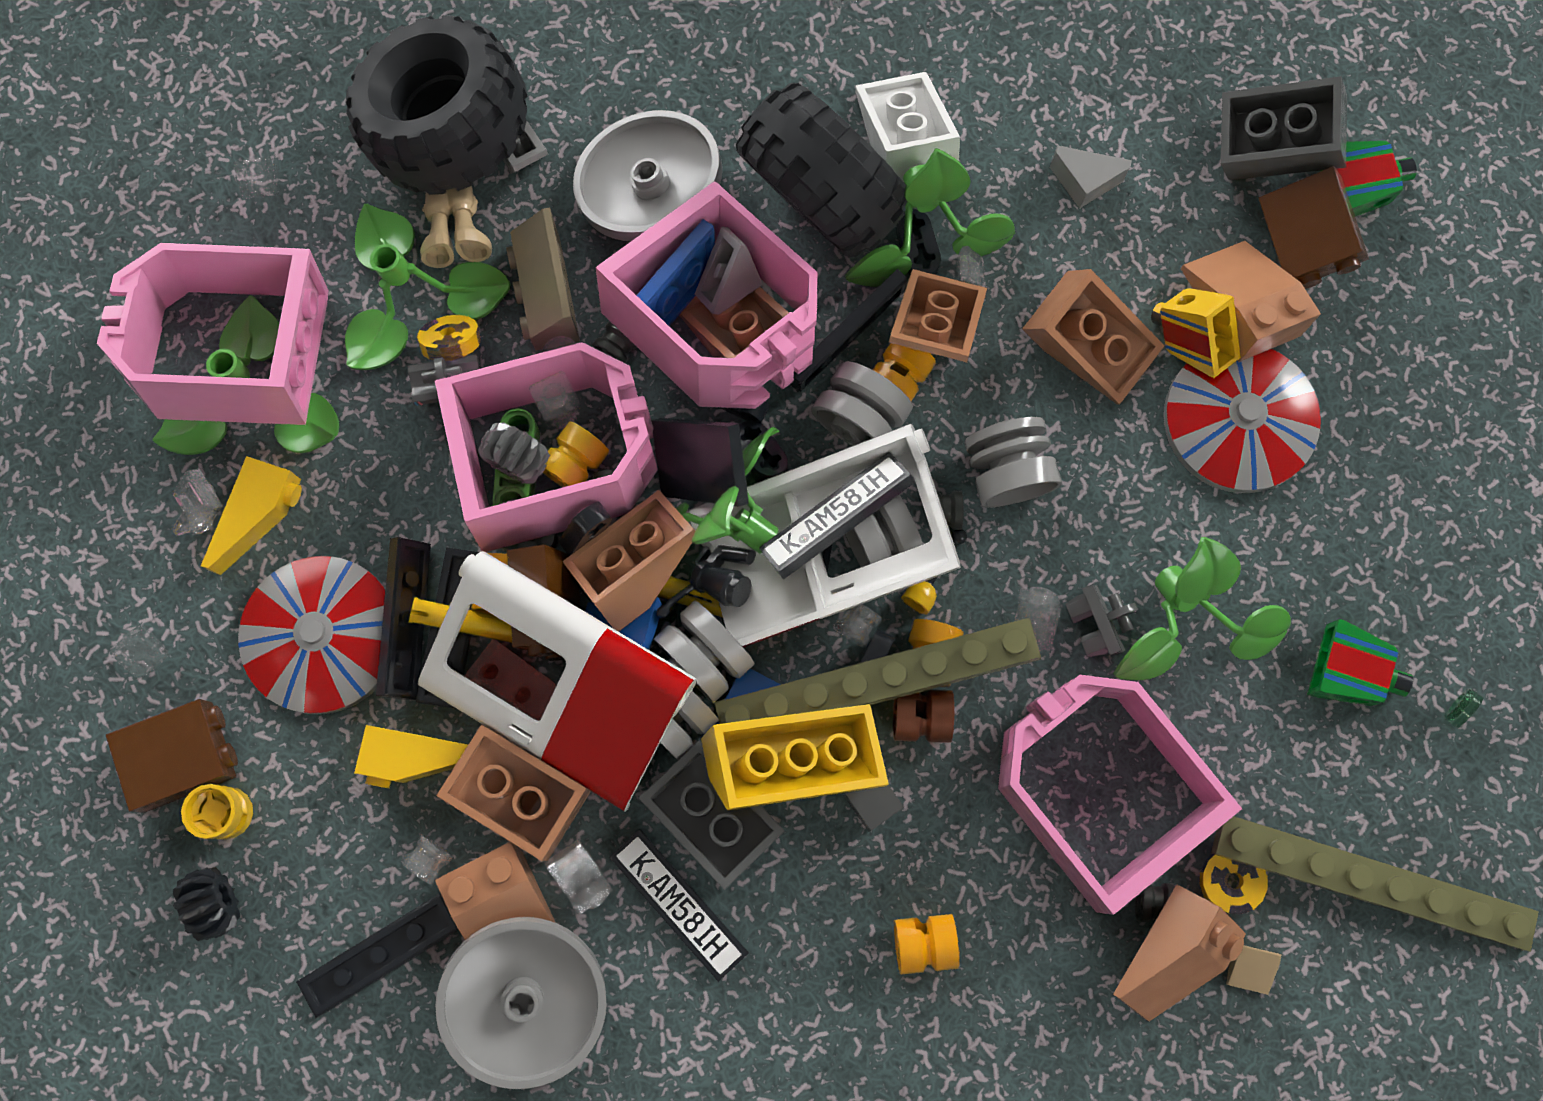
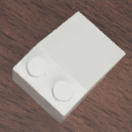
[856,72,960,182]

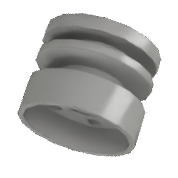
[964,417,1062,508]

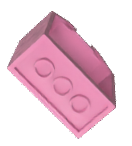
[596,181,818,409]
[97,243,329,425]
[435,342,658,552]
[998,675,1242,915]

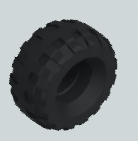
[345,15,528,195]
[736,83,907,258]

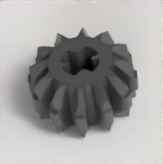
[478,423,550,484]

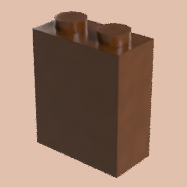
[1258,166,1369,289]
[507,545,581,661]
[106,699,238,813]

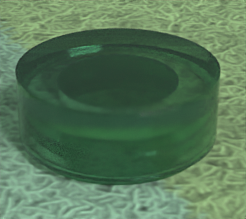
[1444,689,1484,728]

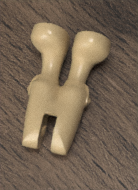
[420,186,492,268]

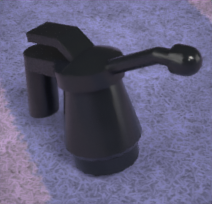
[656,545,756,619]

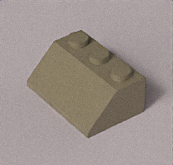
[506,207,580,350]

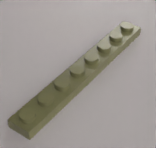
[715,617,1041,724]
[1211,816,1539,952]

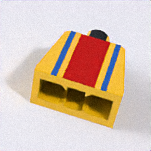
[1151,288,1241,378]

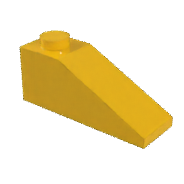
[201,456,302,575]
[354,725,468,788]

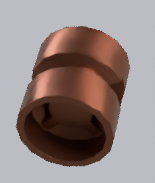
[893,690,955,743]

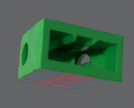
[1320,141,1417,217]
[1307,619,1413,706]

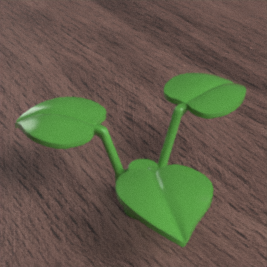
[845,148,1016,287]
[345,204,511,370]
[152,295,339,455]
[676,427,780,554]
[1113,537,1291,680]

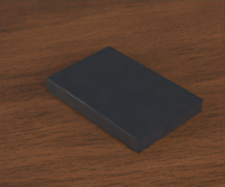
[651,418,749,507]

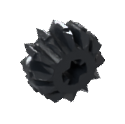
[173,867,240,941]

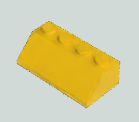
[701,704,889,810]

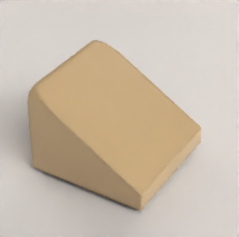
[1226,945,1281,995]

